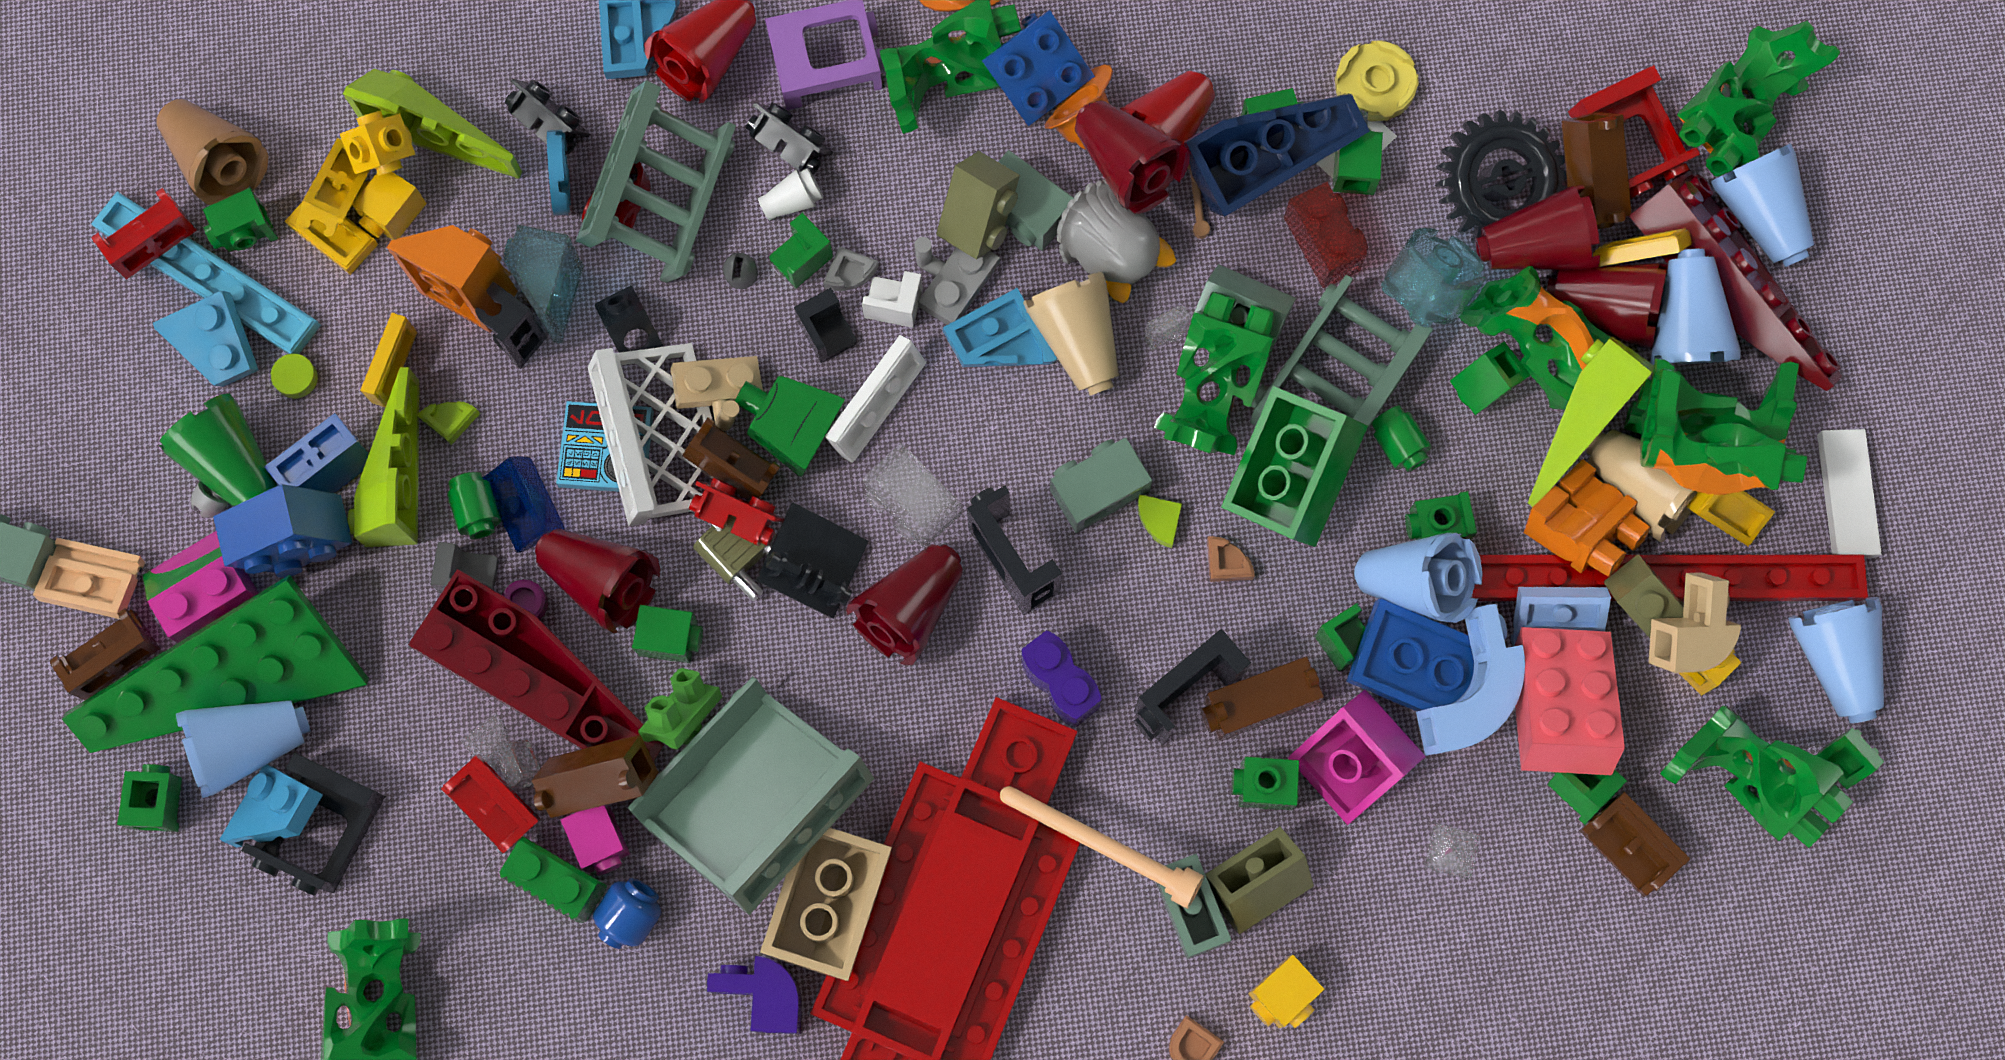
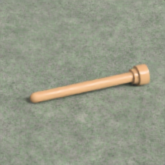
[1000,786,1204,909]

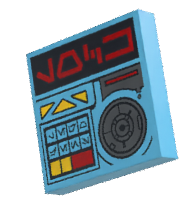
[556,401,654,492]

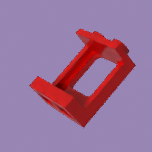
[1568,65,1700,199]

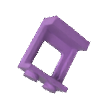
[765,0,885,110]

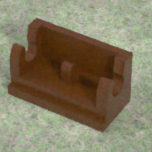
[682,417,780,502]
[49,608,160,700]
[1579,792,1690,897]

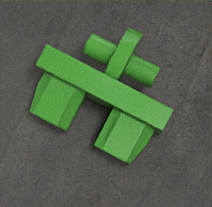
[638,668,722,750]

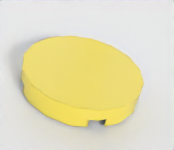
[1335,40,1419,121]

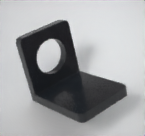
[594,286,663,365]

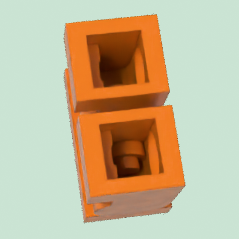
[1524,459,1651,577]

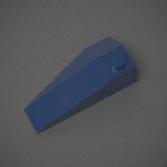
[1184,93,1370,217]

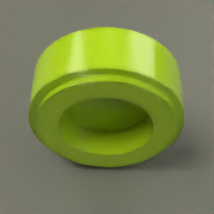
[271,354,318,399]

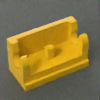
[296,138,371,236]

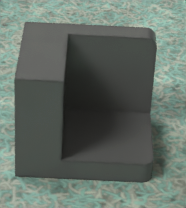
[430,542,499,594]

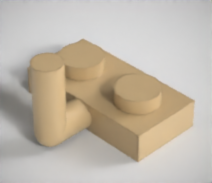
[671,356,763,431]

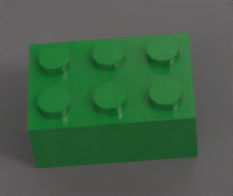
[1221,386,1368,547]

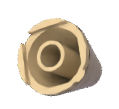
[1023,272,1119,396]
[1586,429,1697,543]

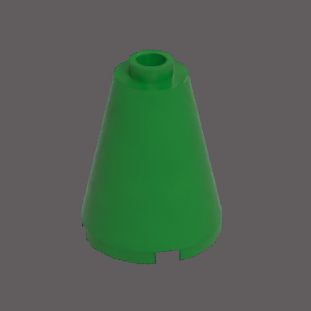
[159,393,278,507]

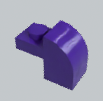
[707,956,802,1034]

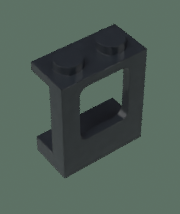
[967,485,1062,616]
[1134,628,1251,745]
[241,753,386,896]

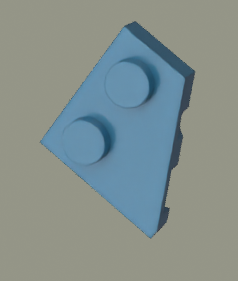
[599,0,680,79]
[942,288,1057,367]
[153,291,259,387]
[220,764,323,848]

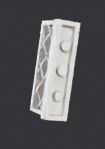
[588,343,714,526]

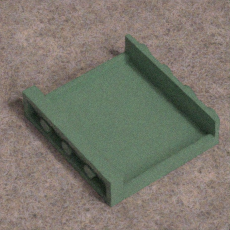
[628,676,875,915]

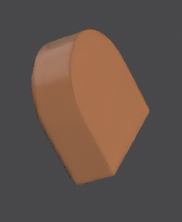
[1168,1015,1224,1060]

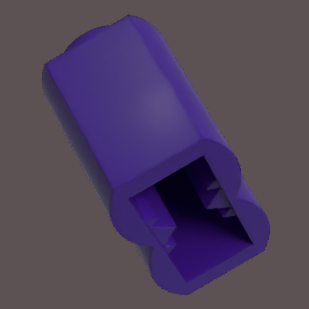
[1021,630,1101,728]

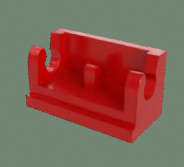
[91,188,197,280]
[441,754,541,853]

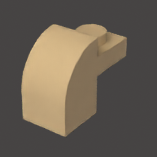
[1649,572,1741,673]

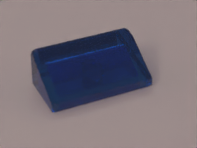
[483,456,565,553]

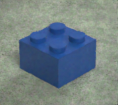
[213,484,353,578]

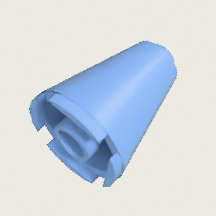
[1711,143,1814,267]
[1651,249,1741,365]
[1354,533,1482,623]
[1788,597,1884,723]
[176,701,311,798]

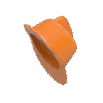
[1044,64,1113,150]

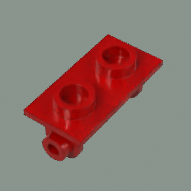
[689,478,784,546]

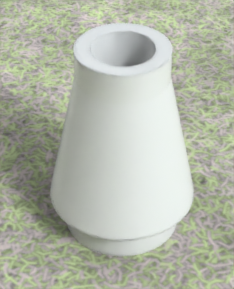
[758,168,823,221]

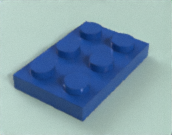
[1346,598,1474,712]

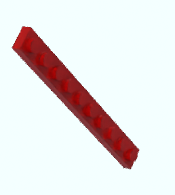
[1471,555,1868,601]

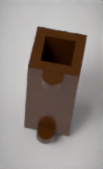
[1561,112,1631,229]
[1201,656,1324,741]
[531,735,659,818]

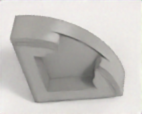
[823,246,879,291]

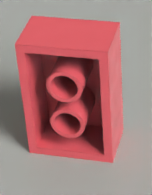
[1514,627,1625,775]

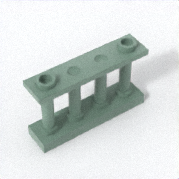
[576,80,736,283]
[1250,275,1433,435]

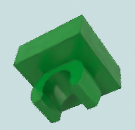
[1815,727,1884,790]

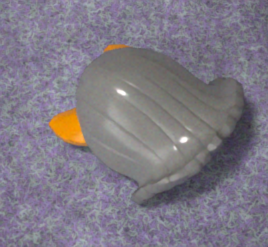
[1057,179,1176,304]

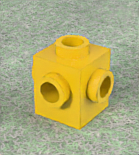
[340,110,415,176]

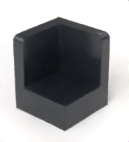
[793,288,857,363]

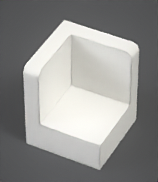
[862,271,923,328]

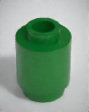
[1371,405,1432,472]
[447,472,501,540]

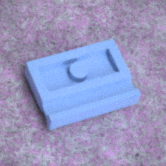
[1511,587,1611,646]

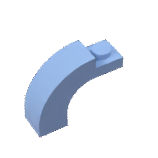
[1416,604,1525,756]

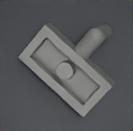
[914,237,1000,325]

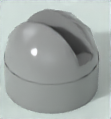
[190,481,228,518]

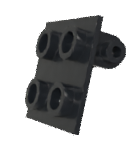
[756,502,869,619]

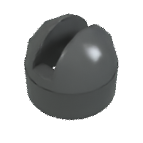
[723,253,758,289]

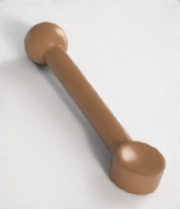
[1188,164,1210,239]

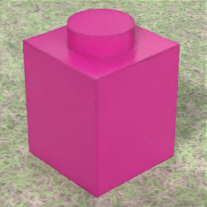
[560,805,630,876]

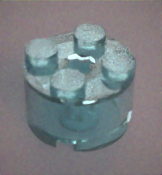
[1381,228,1486,328]

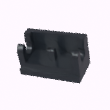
[475,282,547,369]

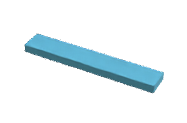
[91,192,321,354]

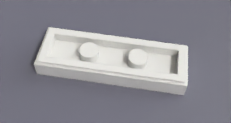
[825,335,926,463]
[1817,429,1882,559]

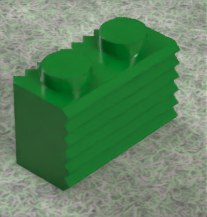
[499,836,607,923]

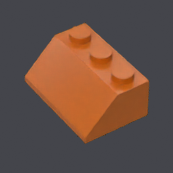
[386,225,518,333]

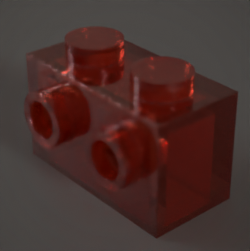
[1284,182,1368,288]

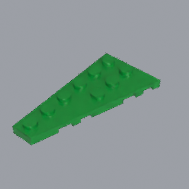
[62,575,369,753]

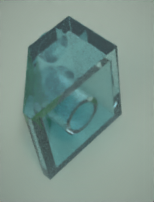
[504,225,584,344]

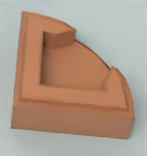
[1207,536,1255,582]

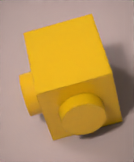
[352,172,427,240]
[1248,954,1325,1028]

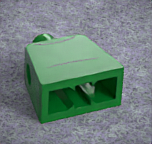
[735,376,845,477]

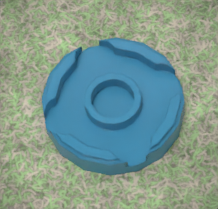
[547,130,571,216]

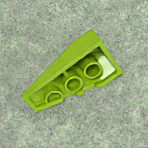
[343,68,522,179]
[1527,337,1654,507]
[348,367,419,547]

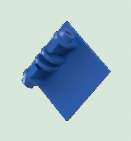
[982,10,1095,126]

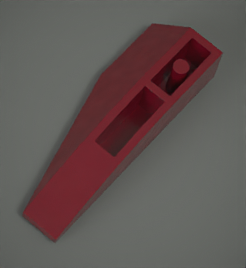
[1629,170,1842,391]
[408,569,664,761]

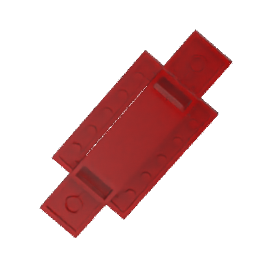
[810,697,1080,1060]

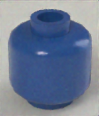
[593,878,662,949]

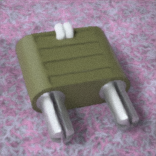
[693,515,777,601]

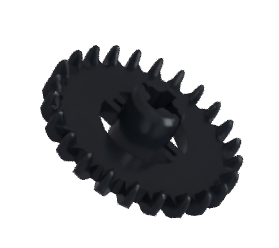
[1435,110,1567,243]

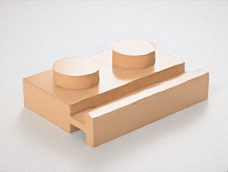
[33,538,145,619]

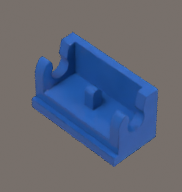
[264,413,369,494]

